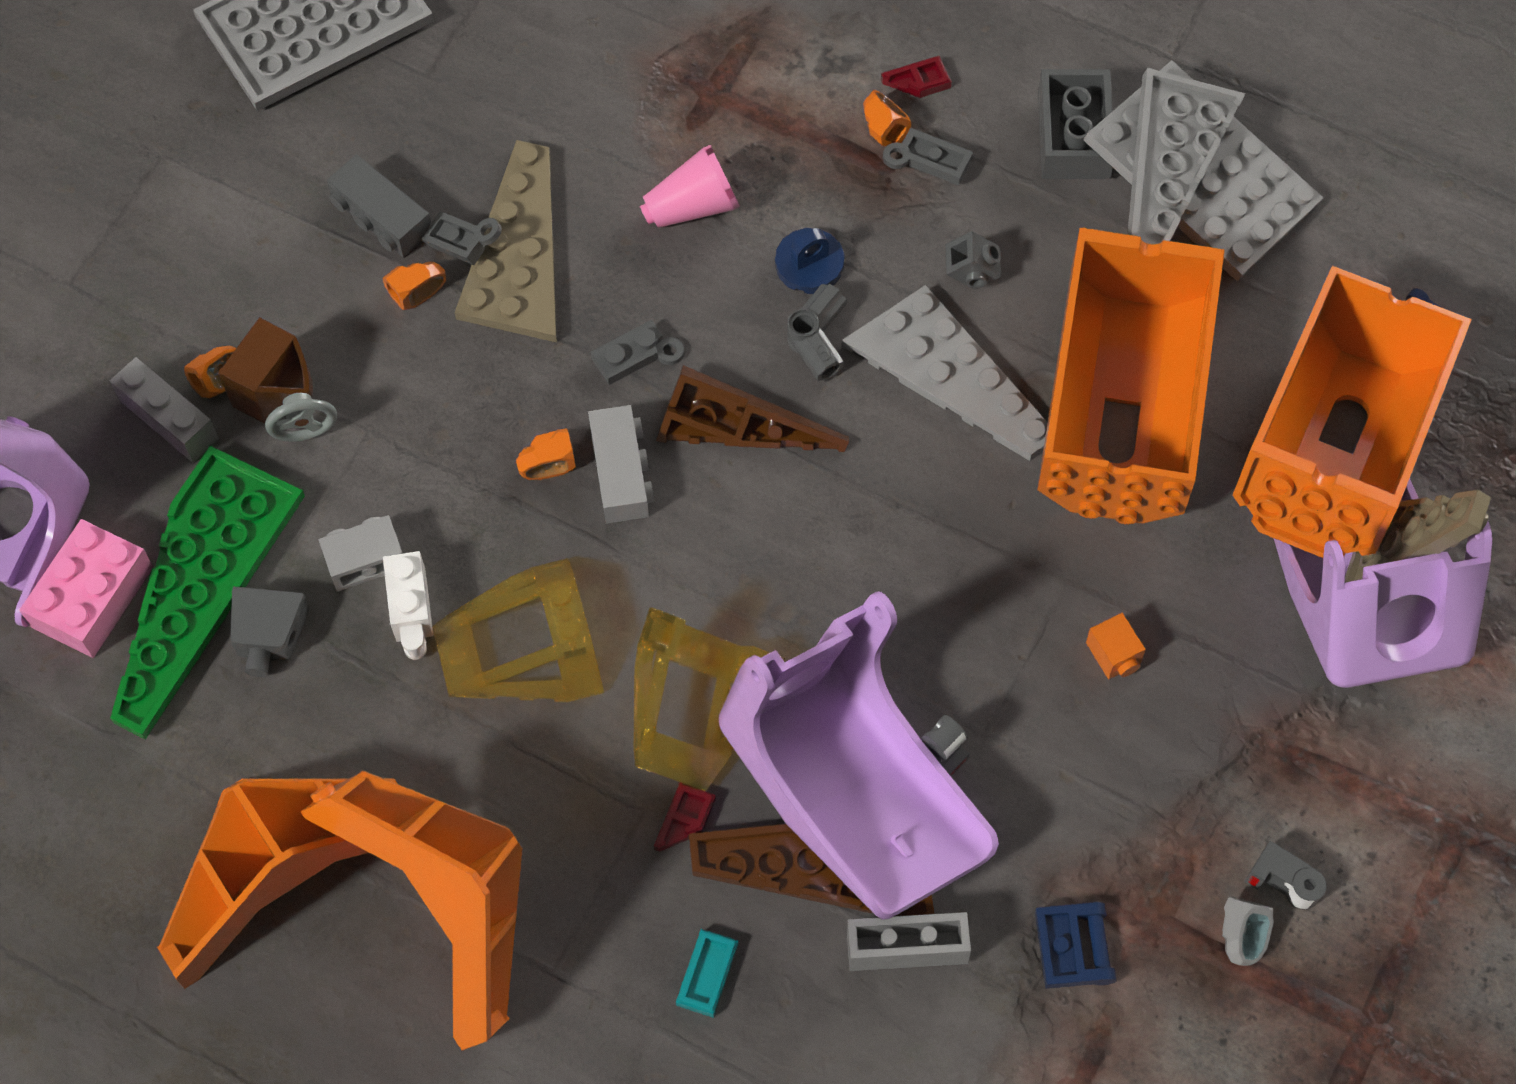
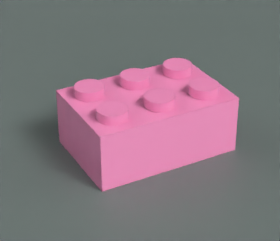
[19,519,154,658]

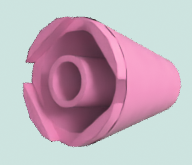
[640,145,740,228]

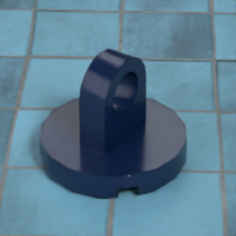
[775,228,845,294]

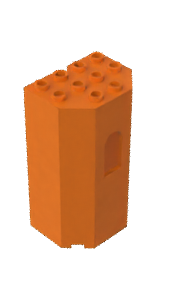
[1037,227,1224,524]
[1232,266,1472,558]

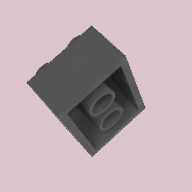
[1038,69,1113,179]

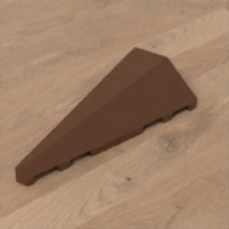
[656,365,849,452]

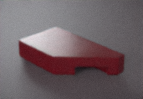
[881,56,952,98]
[654,782,716,852]

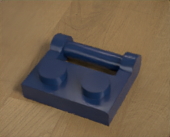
[1035,902,1117,989]

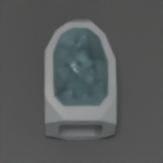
[1222,896,1274,966]

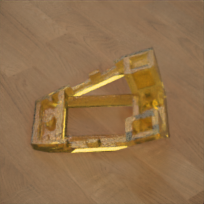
[432,558,604,702]
[633,607,785,791]

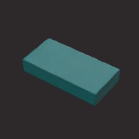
[676,929,739,1018]

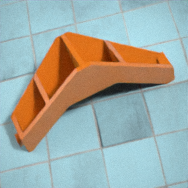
[301,771,522,1050]
[157,778,398,989]

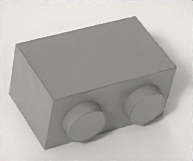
[318,515,403,592]

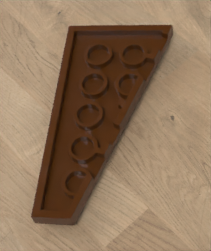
[689,824,935,917]

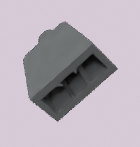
[231,586,309,677]

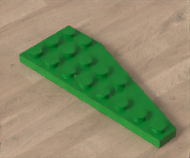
[110,446,305,740]

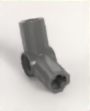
[787,284,847,382]

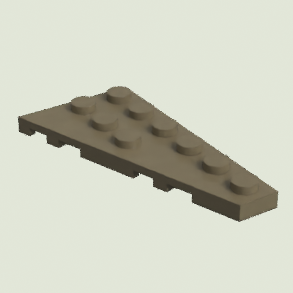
[455,140,557,343]
[1345,490,1491,583]

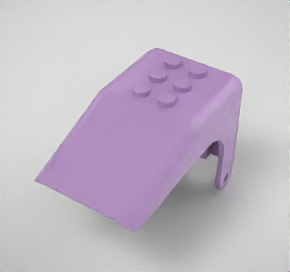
[0,416,90,627]
[1273,453,1492,688]
[719,592,999,920]

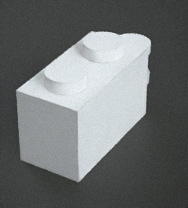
[383,551,434,660]

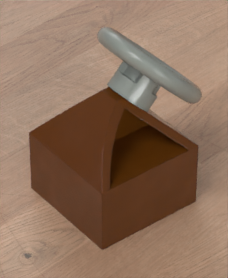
[218,317,337,442]

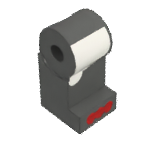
[921,715,970,776]
[1244,841,1327,909]

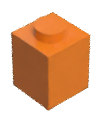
[1086,612,1146,680]

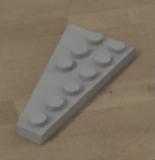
[1127,68,1246,244]
[841,285,1048,461]

